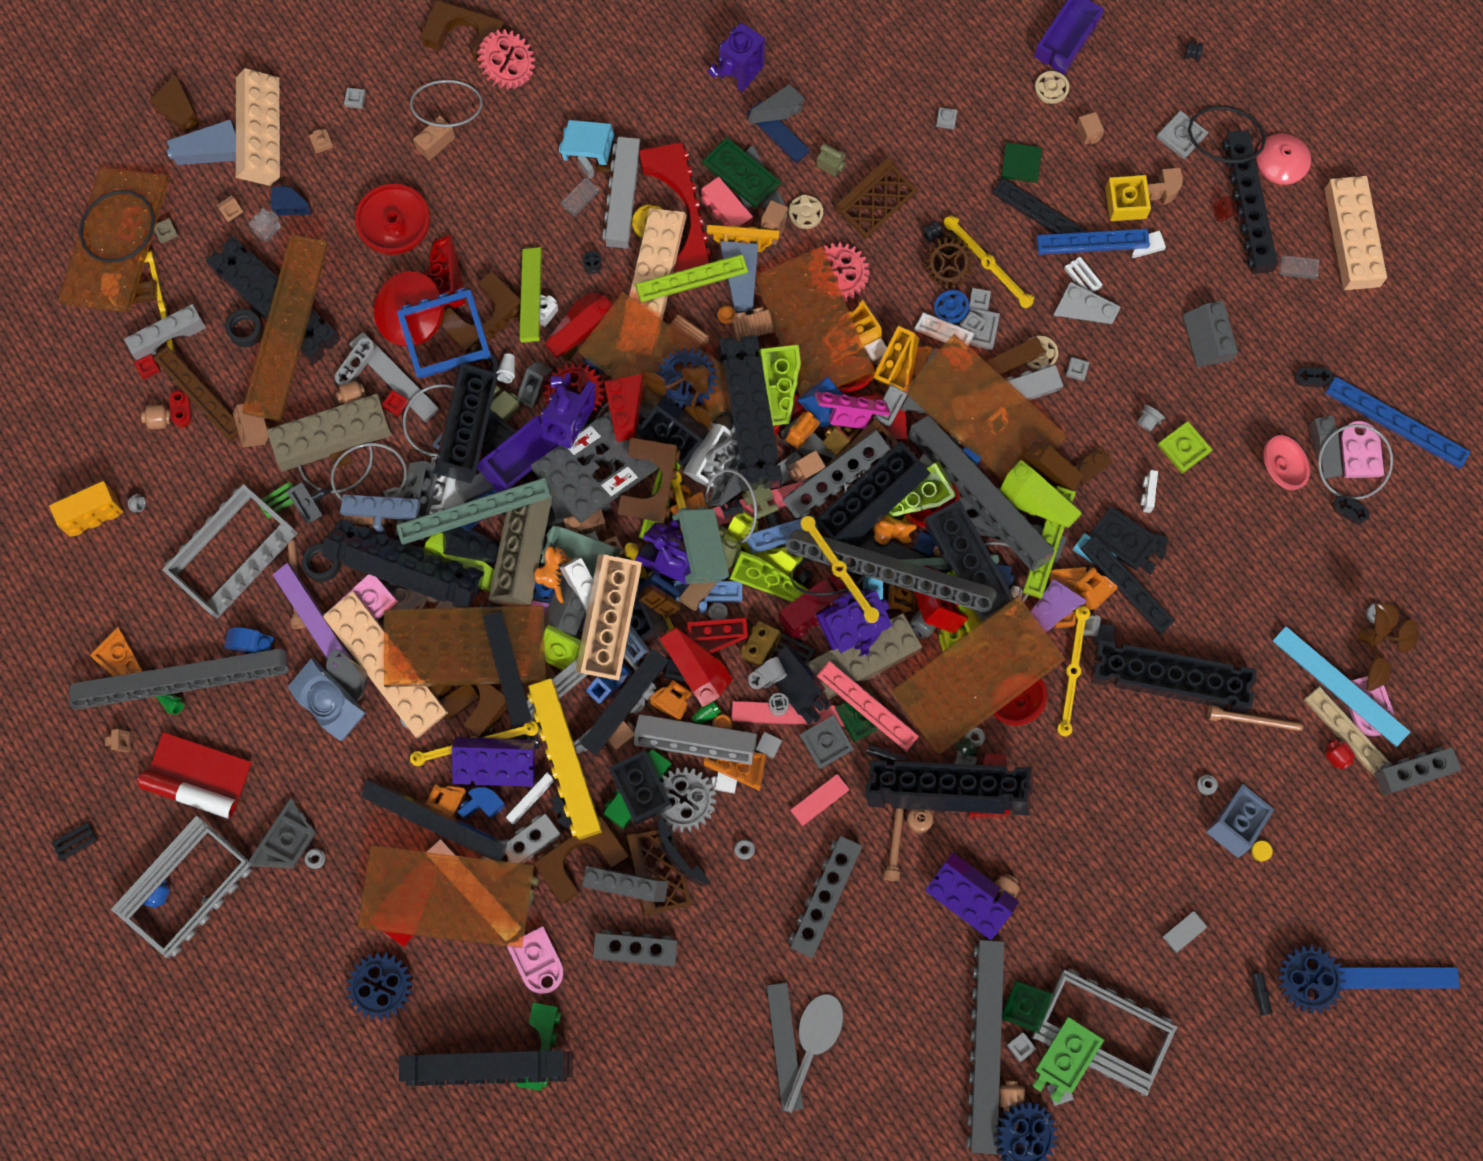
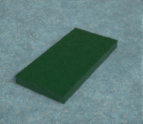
[702,137,781,209]

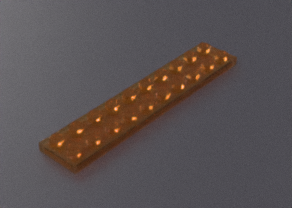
[242,235,329,421]

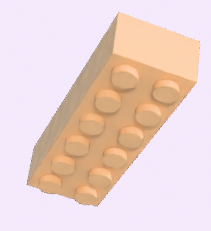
[236,68,280,186]
[1324,176,1387,290]
[575,554,642,680]

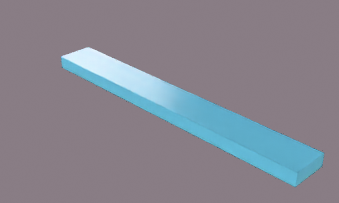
[1273,627,1410,747]

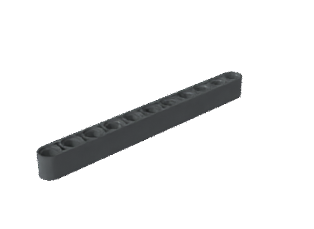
[786,529,996,612]
[69,649,289,709]

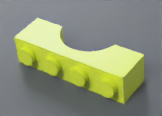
[727,512,803,577]

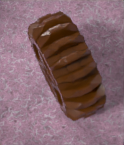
[925,237,975,288]

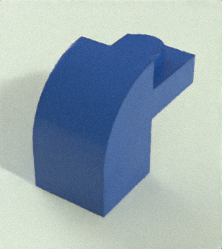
[224,628,274,653]
[586,663,632,704]
[458,787,506,821]

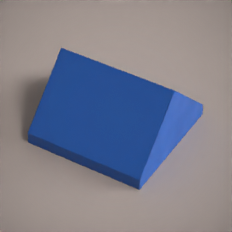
[797,376,843,428]

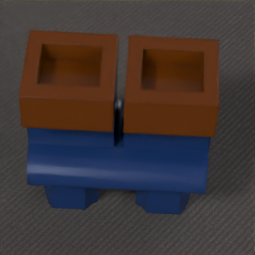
[639,570,680,618]

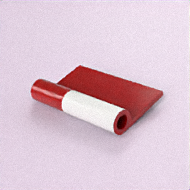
[137,732,252,819]

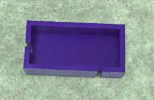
[1034,0,1104,74]
[477,415,559,492]
[452,737,536,786]
[925,853,1019,940]

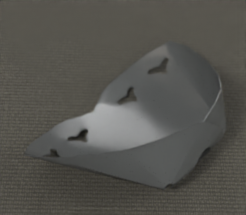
[326,649,368,702]

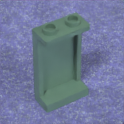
[672,507,729,584]
[541,525,622,579]

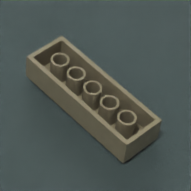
[267,394,392,472]
[489,492,553,607]
[806,614,922,700]

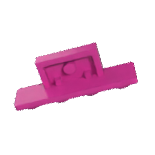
[815,392,891,429]

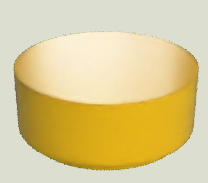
[1251,841,1273,862]

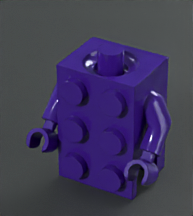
[707,23,765,92]
[540,373,595,449]
[635,520,691,585]
[816,588,893,657]

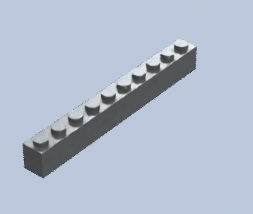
[908,416,1055,572]
[966,940,1004,1154]

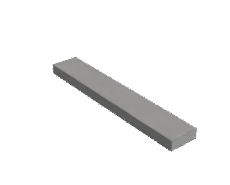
[349,332,439,423]

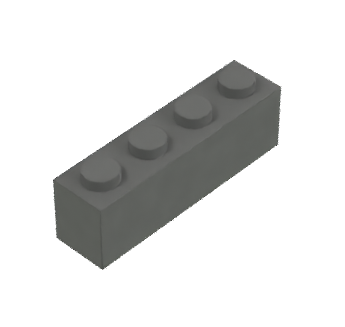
[583,866,668,902]

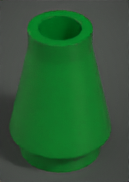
[155,694,184,715]
[691,701,721,725]

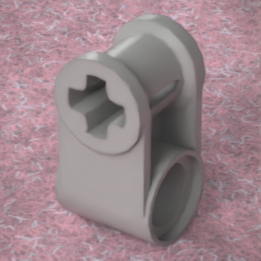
[748,657,787,689]

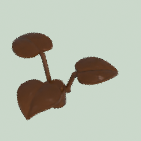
[641,365,713,429]
[1358,603,1419,691]

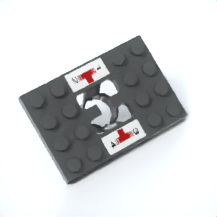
[531,411,659,524]

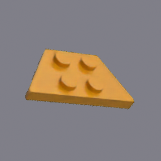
[707,225,779,252]

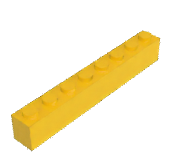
[527,678,603,840]

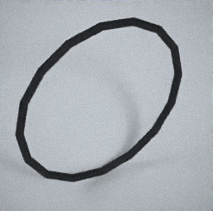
[1188,106,1266,163]
[79,190,155,262]

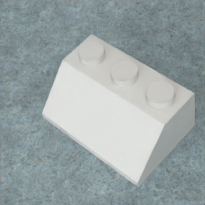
[683,423,733,490]
[430,456,464,514]

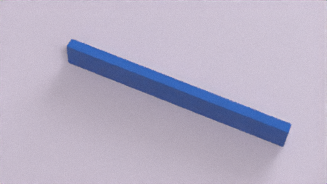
[1325,376,1471,469]
[1293,968,1460,989]

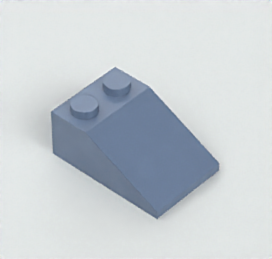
[1206,784,1274,858]

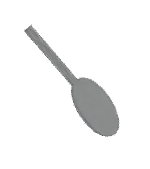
[784,994,843,1113]

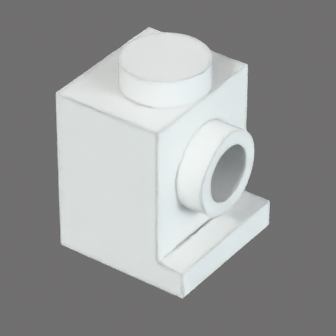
[540,295,558,327]

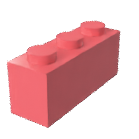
[701,177,753,228]

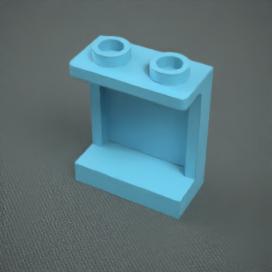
[559,120,614,165]

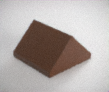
[886,570,917,614]

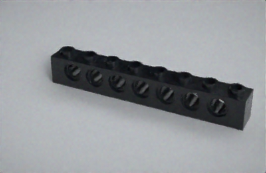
[1222,130,1278,274]

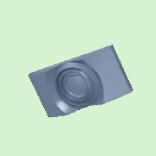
[288,658,367,741]

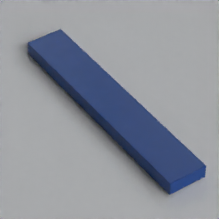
[1036,229,1150,255]

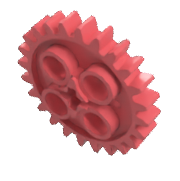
[477,29,535,90]
[809,242,870,302]

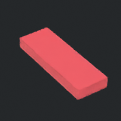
[790,774,850,827]

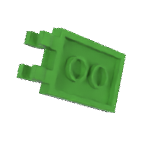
[1032,1017,1104,1103]

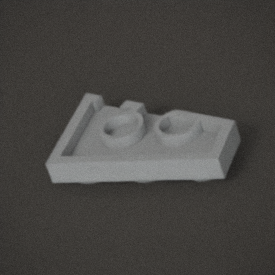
[1053,282,1121,325]

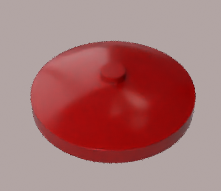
[355,184,430,255]
[374,271,444,347]

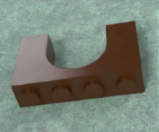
[421,0,506,64]
[439,271,521,355]
[618,436,680,522]
[424,651,507,738]
[534,817,629,905]

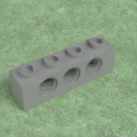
[480,814,561,884]

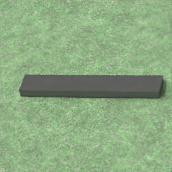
[767,983,803,1112]

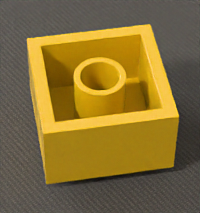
[1105,175,1151,221]

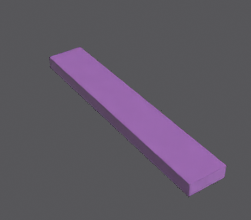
[273,563,352,668]

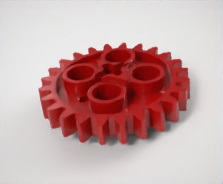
[543,363,605,419]

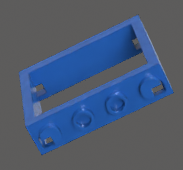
[397,288,492,379]

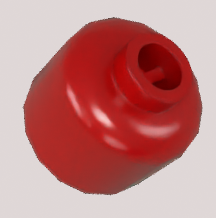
[1324,739,1355,770]

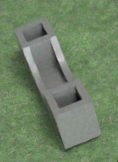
[124,304,206,360]

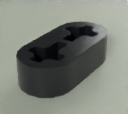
[1294,367,1333,387]
[1332,495,1369,524]

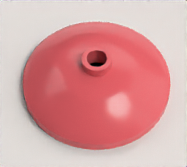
[1256,133,1311,185]
[1264,435,1310,490]

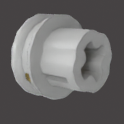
[1137,404,1165,432]

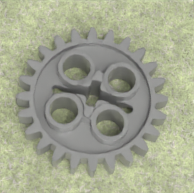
[657,767,717,833]

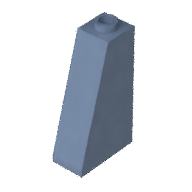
[166,120,236,165]
[721,241,758,315]

